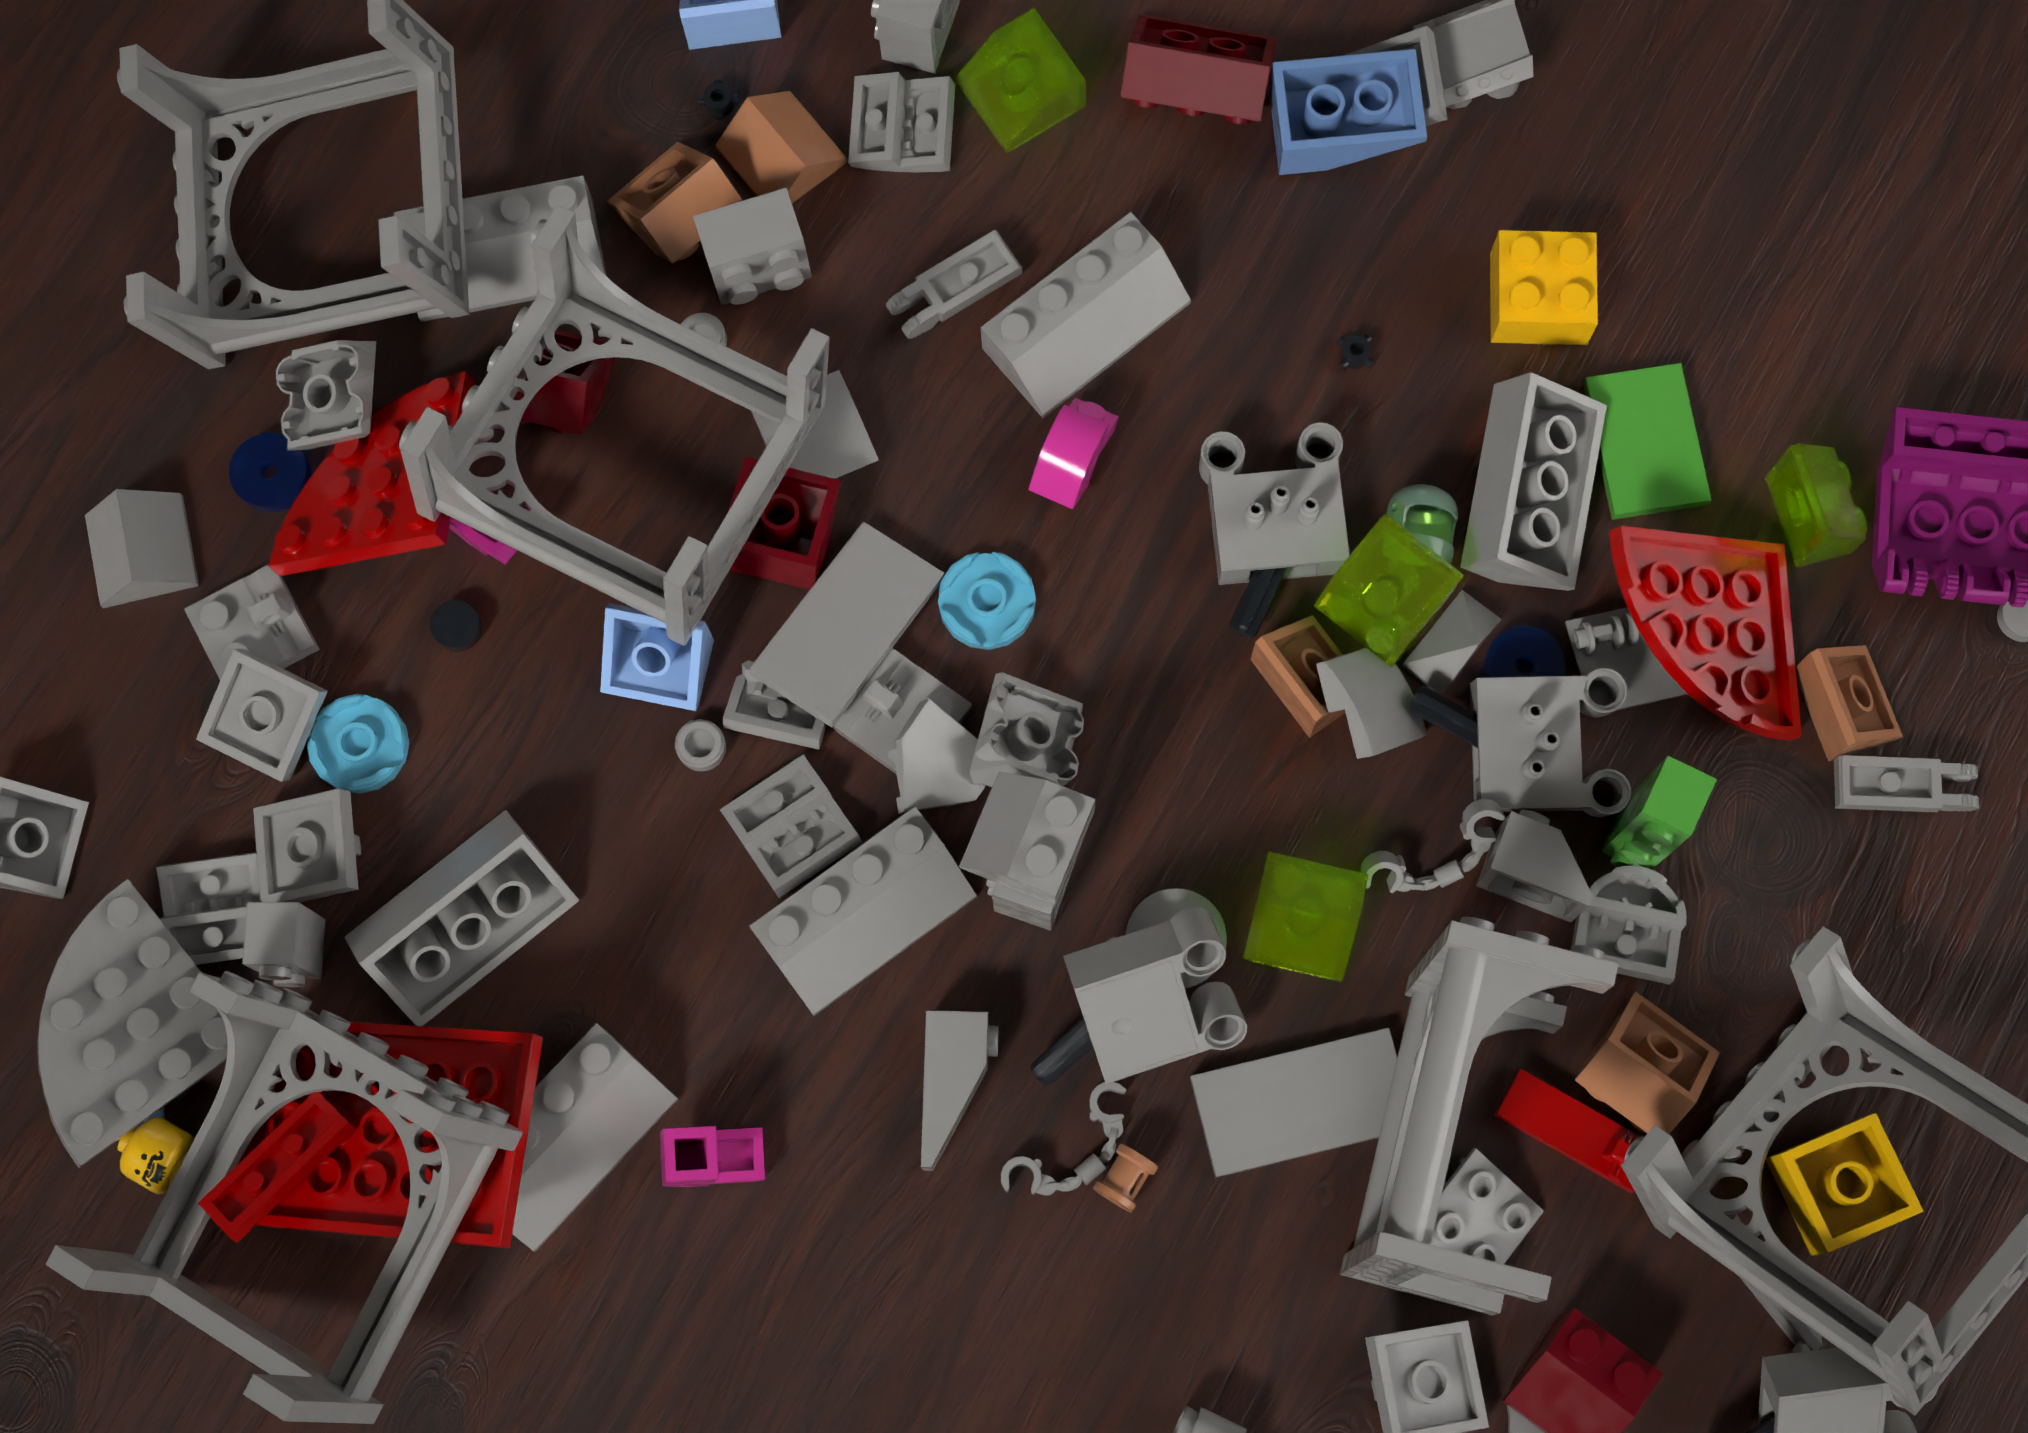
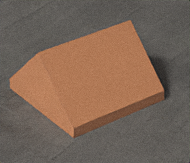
[715,91,848,203]
[1251,615,1345,738]
[1796,645,1903,762]

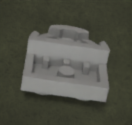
[1572,866,1687,985]

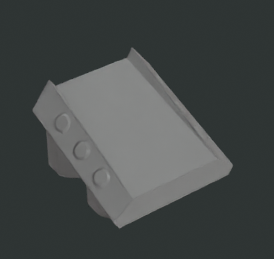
[1413,0,1533,109]
[276,340,376,451]
[969,672,1084,787]

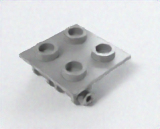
[1565,608,1688,711]
[1430,1148,1544,1264]

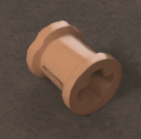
[1093,1144,1158,1213]

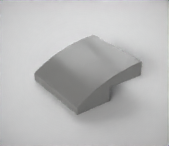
[848,72,955,173]
[751,370,879,479]
[1316,644,1428,759]
[720,755,863,898]
[156,852,260,965]

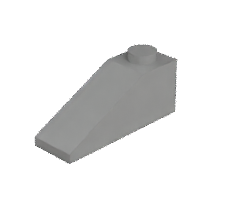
[921,1011,999,1171]

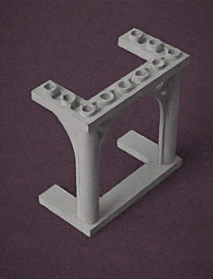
[117,0,470,369]
[399,205,830,646]
[1339,917,1619,1316]
[1621,926,2028,1416]
[45,971,523,1424]

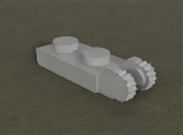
[885,230,1022,339]
[1834,755,1979,812]

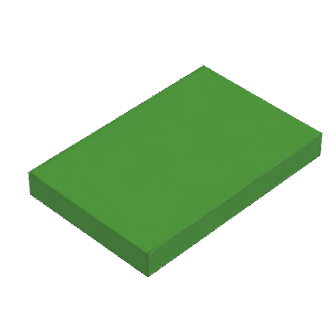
[1583,363,1712,520]

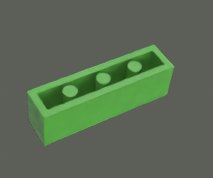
[1601,756,1717,870]

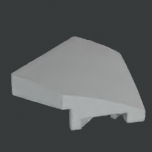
[723,660,827,750]
[887,699,986,814]

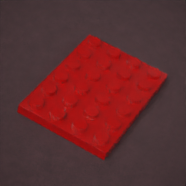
[238,1022,543,1249]

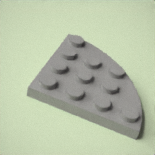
[37,879,228,1168]

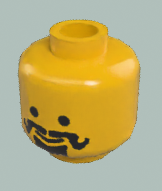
[117,1117,195,1195]

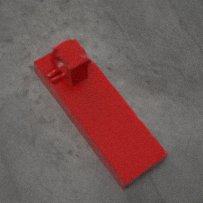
[1494,1069,1640,1193]
[198,1092,355,1243]

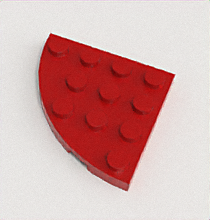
[268,371,476,576]
[1609,526,1802,741]

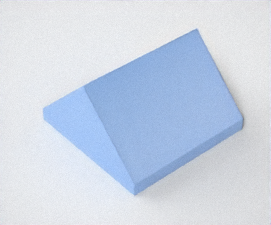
[679,0,782,50]
[600,603,714,711]

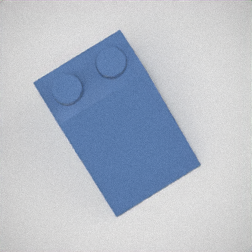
[1269,49,1427,175]

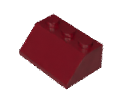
[1120,14,1277,124]

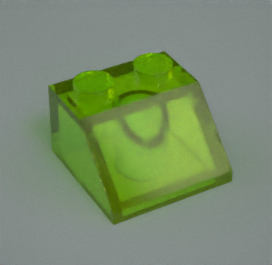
[956,8,1086,153]
[1765,443,1867,568]
[1314,514,1464,667]
[1243,851,1369,982]

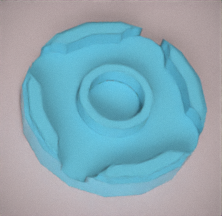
[938,552,1036,650]
[307,694,410,794]

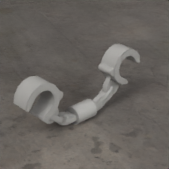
[1361,799,1505,893]
[1001,1082,1126,1196]

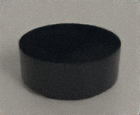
[430,600,483,652]

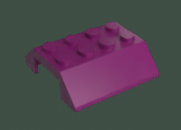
[1872,407,2028,608]

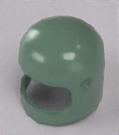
[1381,484,1458,567]

